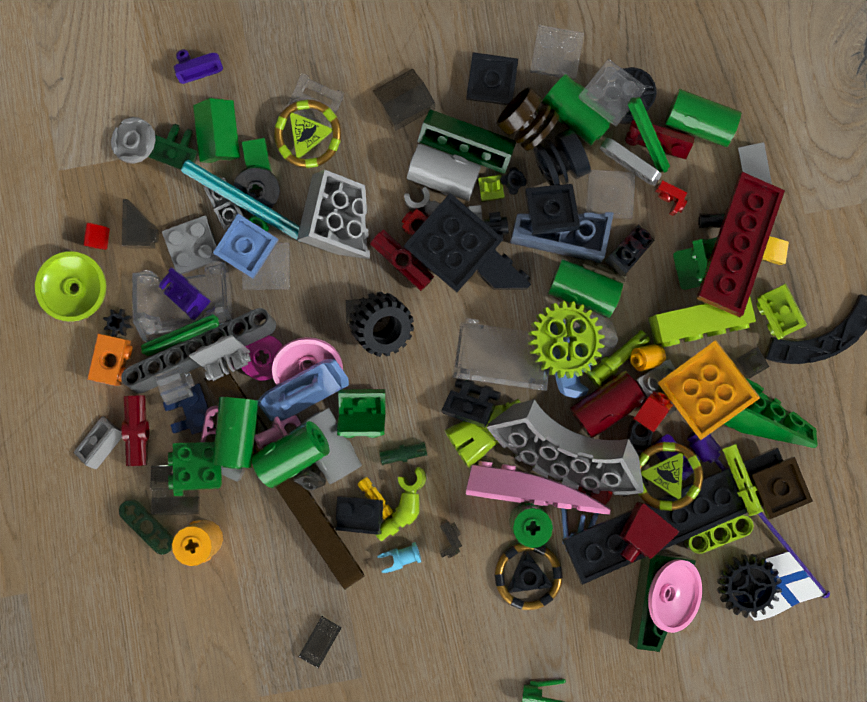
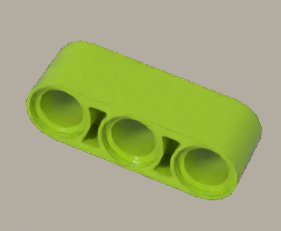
[684,515,754,554]

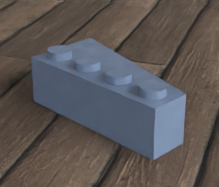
[510,212,614,263]

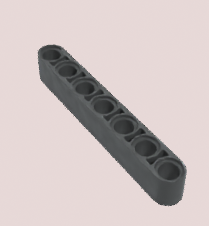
[121,308,276,393]

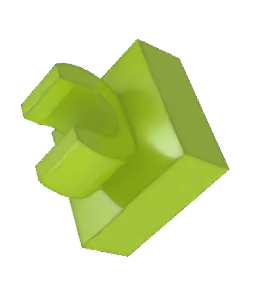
[478,175,505,202]

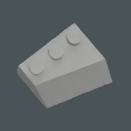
[297,169,370,259]

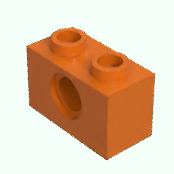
[87,334,133,386]

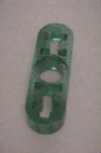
[119,500,174,555]

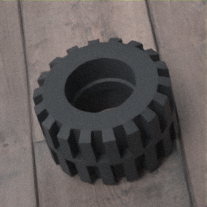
[349,292,414,357]

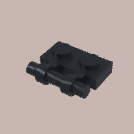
[442,379,501,428]

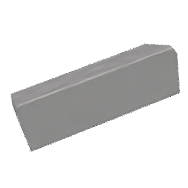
[74,416,122,469]

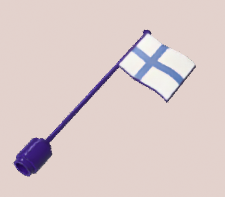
[687,432,830,621]

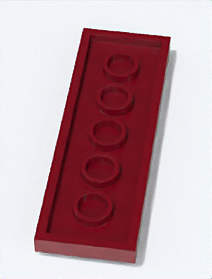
[696,172,785,318]

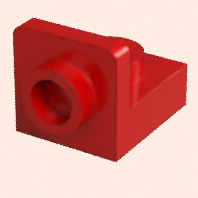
[654,180,688,216]

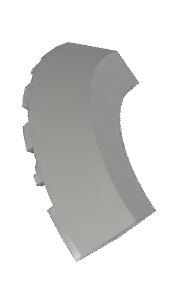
[487,399,644,495]

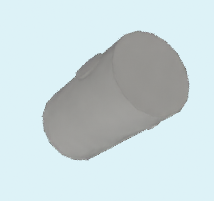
[407,143,481,202]
[296,408,362,484]

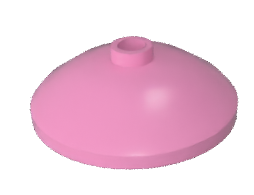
[272,337,343,385]
[648,559,702,633]

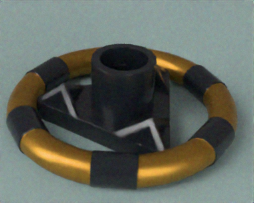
[494,543,563,610]

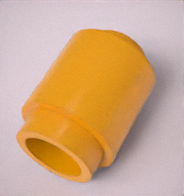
[630,344,666,371]

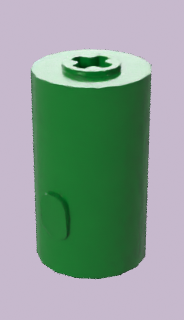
[541,74,616,146]
[665,89,742,147]
[548,259,623,318]
[212,397,258,469]
[252,421,330,488]
[509,502,553,548]

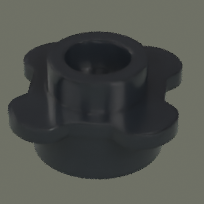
[500,167,527,195]

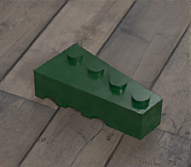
[629,553,696,652]

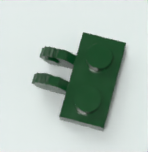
[148,124,199,170]

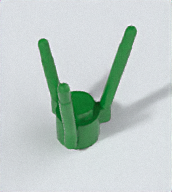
[522,679,566,702]

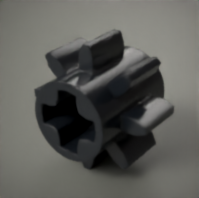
[483,212,509,238]
[103,309,133,337]

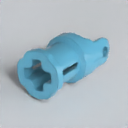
[377,542,422,573]

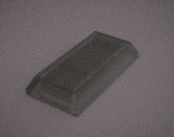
[298,616,342,669]

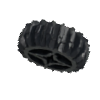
[717,554,782,618]

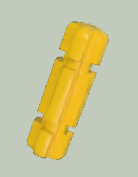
[358,477,393,519]

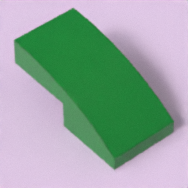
[242,138,272,190]

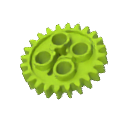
[528,301,605,379]

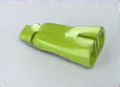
[444,399,521,468]

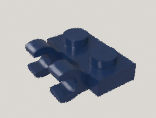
[163,383,215,435]

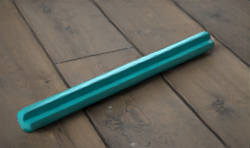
[181,160,300,242]

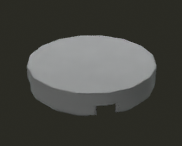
[111,117,155,164]

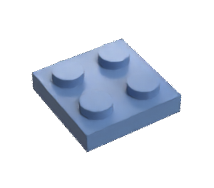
[213,214,279,279]

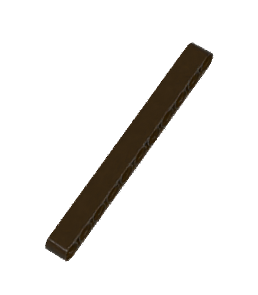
[204,372,365,590]

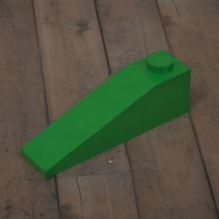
[724,378,818,448]

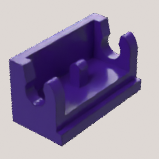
[159,267,211,320]

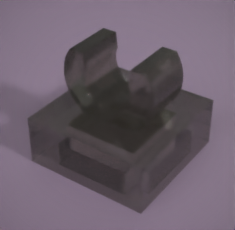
[736,347,770,379]

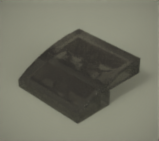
[150,465,200,515]

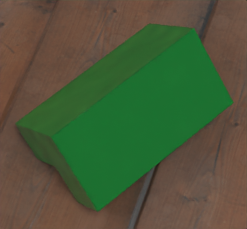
[193,98,240,163]

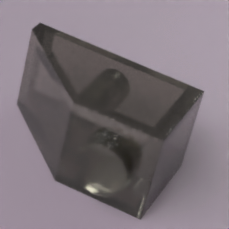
[122,199,159,249]

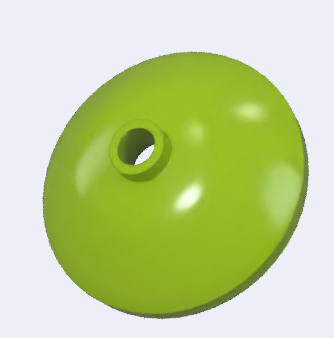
[35,251,106,322]

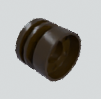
[496,87,559,151]

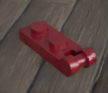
[625,120,695,160]

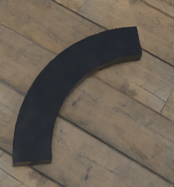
[764,294,867,364]

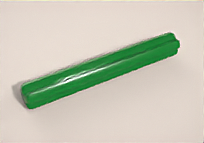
[627,97,670,173]
[141,314,219,357]

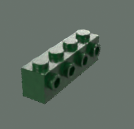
[417,109,517,174]

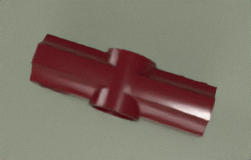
[370,229,434,291]
[121,395,150,466]

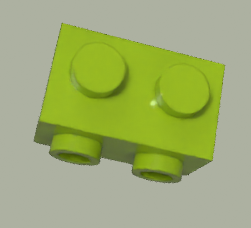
[756,283,807,340]

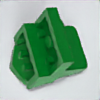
[673,237,717,290]

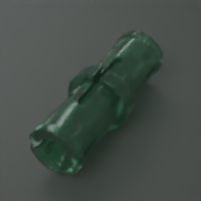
[379,441,428,466]

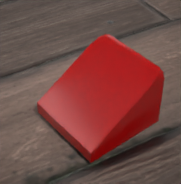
[83,223,110,250]

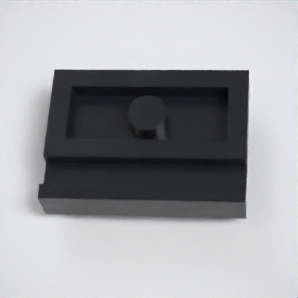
[335,496,383,535]

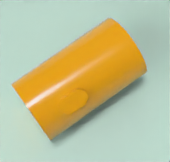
[172,520,223,566]

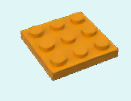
[658,340,760,440]

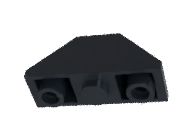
[604,224,655,276]
[477,250,531,290]

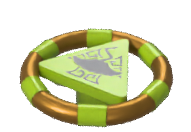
[274,99,341,168]
[638,442,703,511]

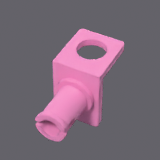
[255,415,301,449]

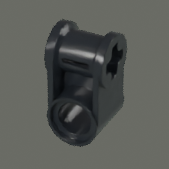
[627,419,653,465]

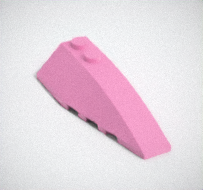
[466,461,611,515]

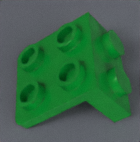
[337,389,386,438]
[168,442,222,496]

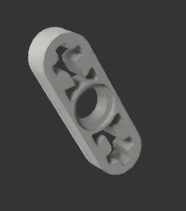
[600,138,662,186]

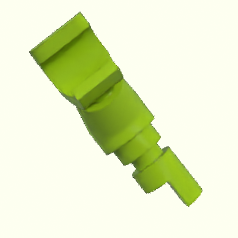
[376,467,426,542]

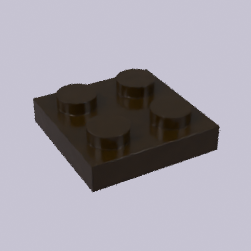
[749,457,813,519]

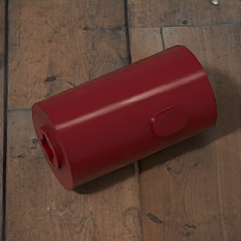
[570,371,646,438]

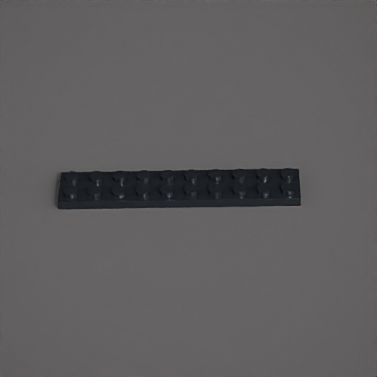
[562,448,783,585]

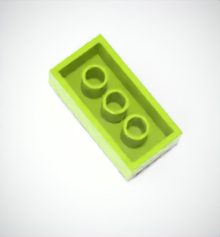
[648,297,756,347]

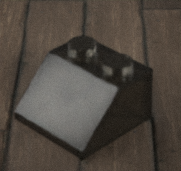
[373,69,435,131]

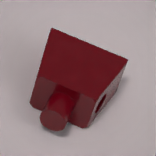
[620,502,679,563]

